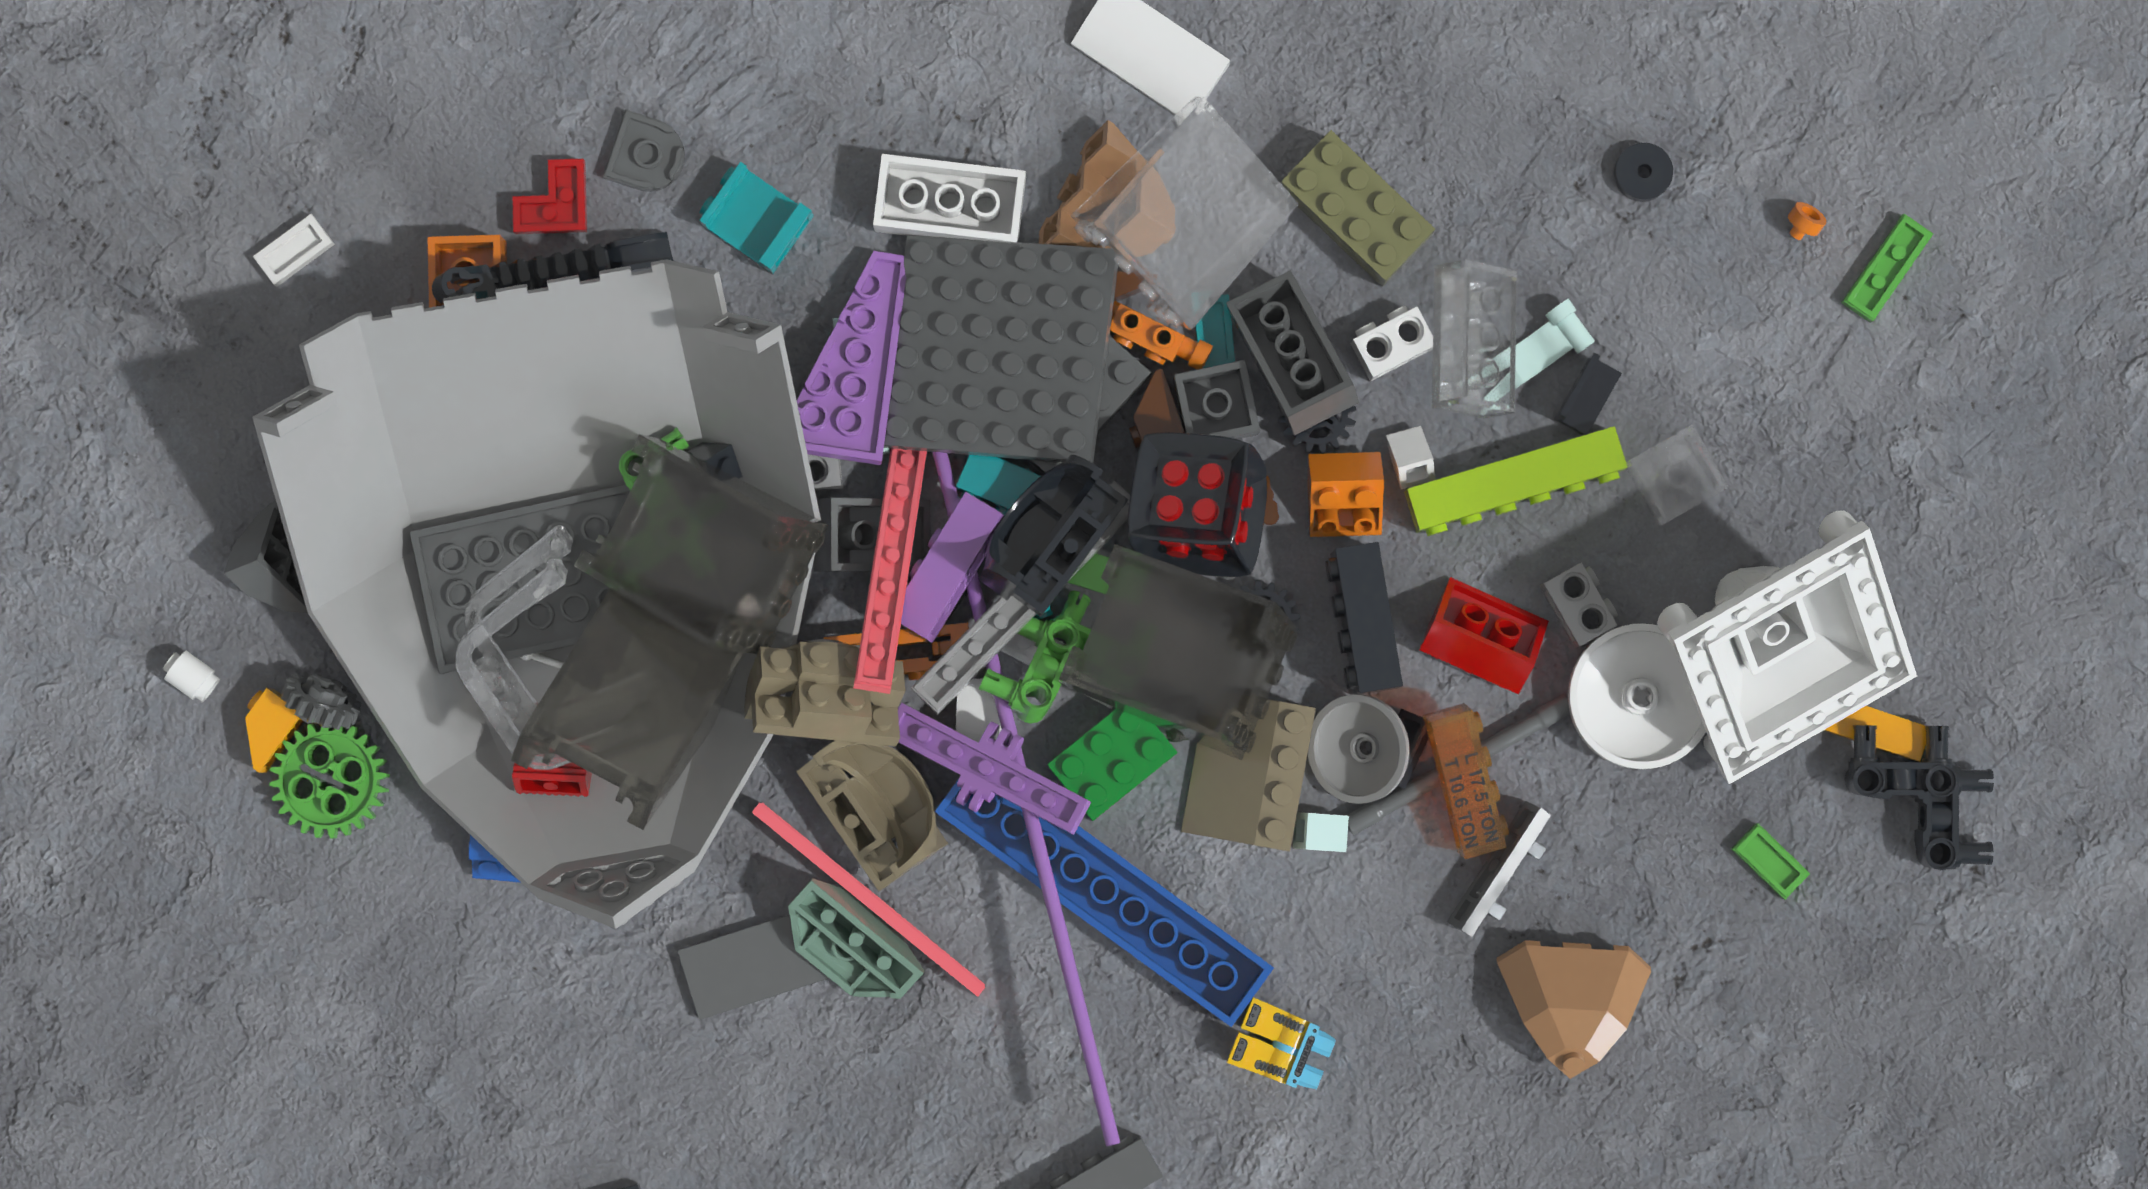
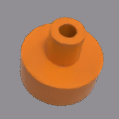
[1788,202,1827,240]

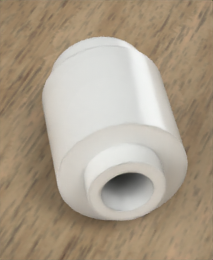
[163,650,220,702]

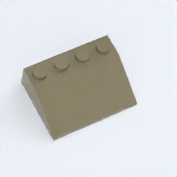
[1181,690,1316,852]

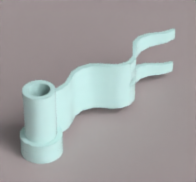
[1458,298,1595,416]

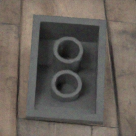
[814,498,930,572]

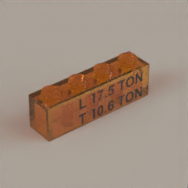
[1423,703,1509,860]

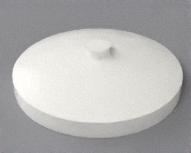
[1568,623,1706,769]

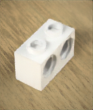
[1351,305,1437,382]

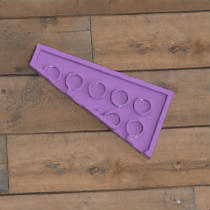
[797,251,906,465]

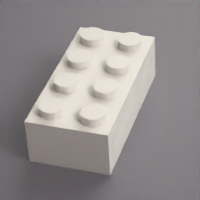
[873,154,1026,243]

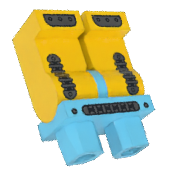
[1227,997,1336,1089]

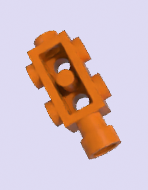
[1110,301,1213,370]

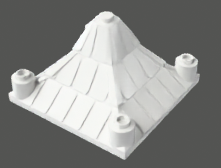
[1657,510,1917,784]

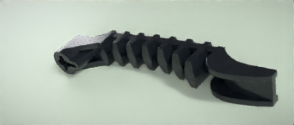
[432,232,673,304]

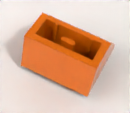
[1307,452,1384,537]

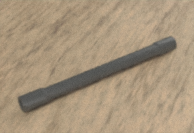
[1345,694,1570,836]

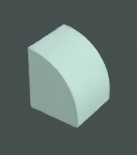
[1293,812,1349,852]

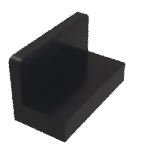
[1554,352,1622,436]

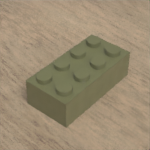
[1279,130,1435,287]

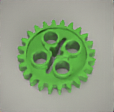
[269,724,390,839]

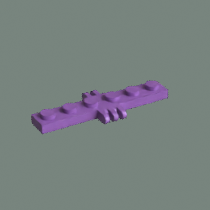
[898,702,1091,835]

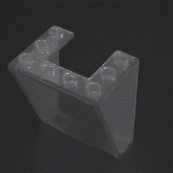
[1070,96,1299,330]

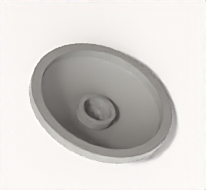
[1308,694,1409,804]

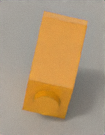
[245,688,304,773]

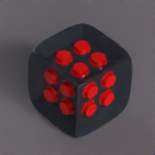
[1128,432,1267,577]

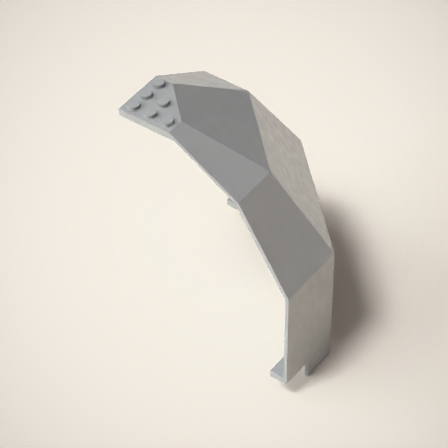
[252,259,821,929]

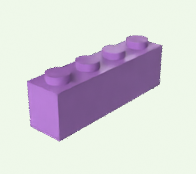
[901,492,1004,643]

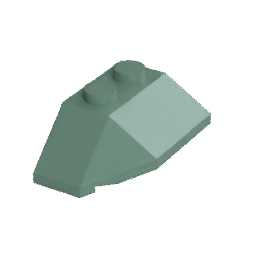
[788,878,924,999]

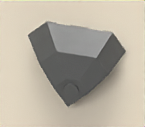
[224,499,308,613]

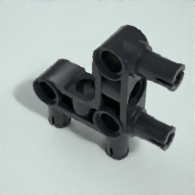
[1844,725,1994,870]

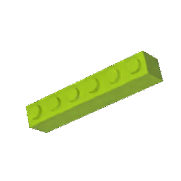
[1404,426,1628,537]

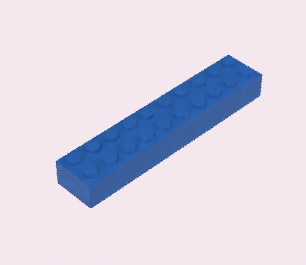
[935,780,1274,1027]

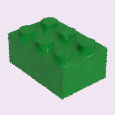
[1047,696,1178,821]

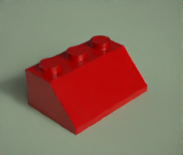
[1419,577,1549,695]

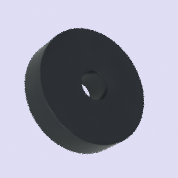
[1614,143,1673,202]

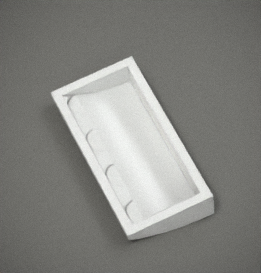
[1071,0,1230,124]

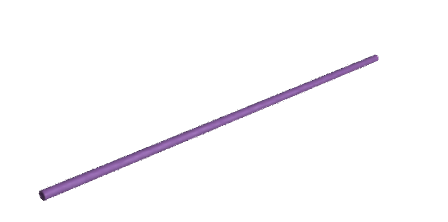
[932,452,1120,1147]

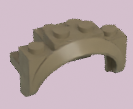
[744,639,905,746]
[796,740,948,891]

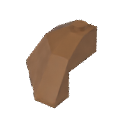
[1039,120,1174,262]
[1497,940,1651,1079]

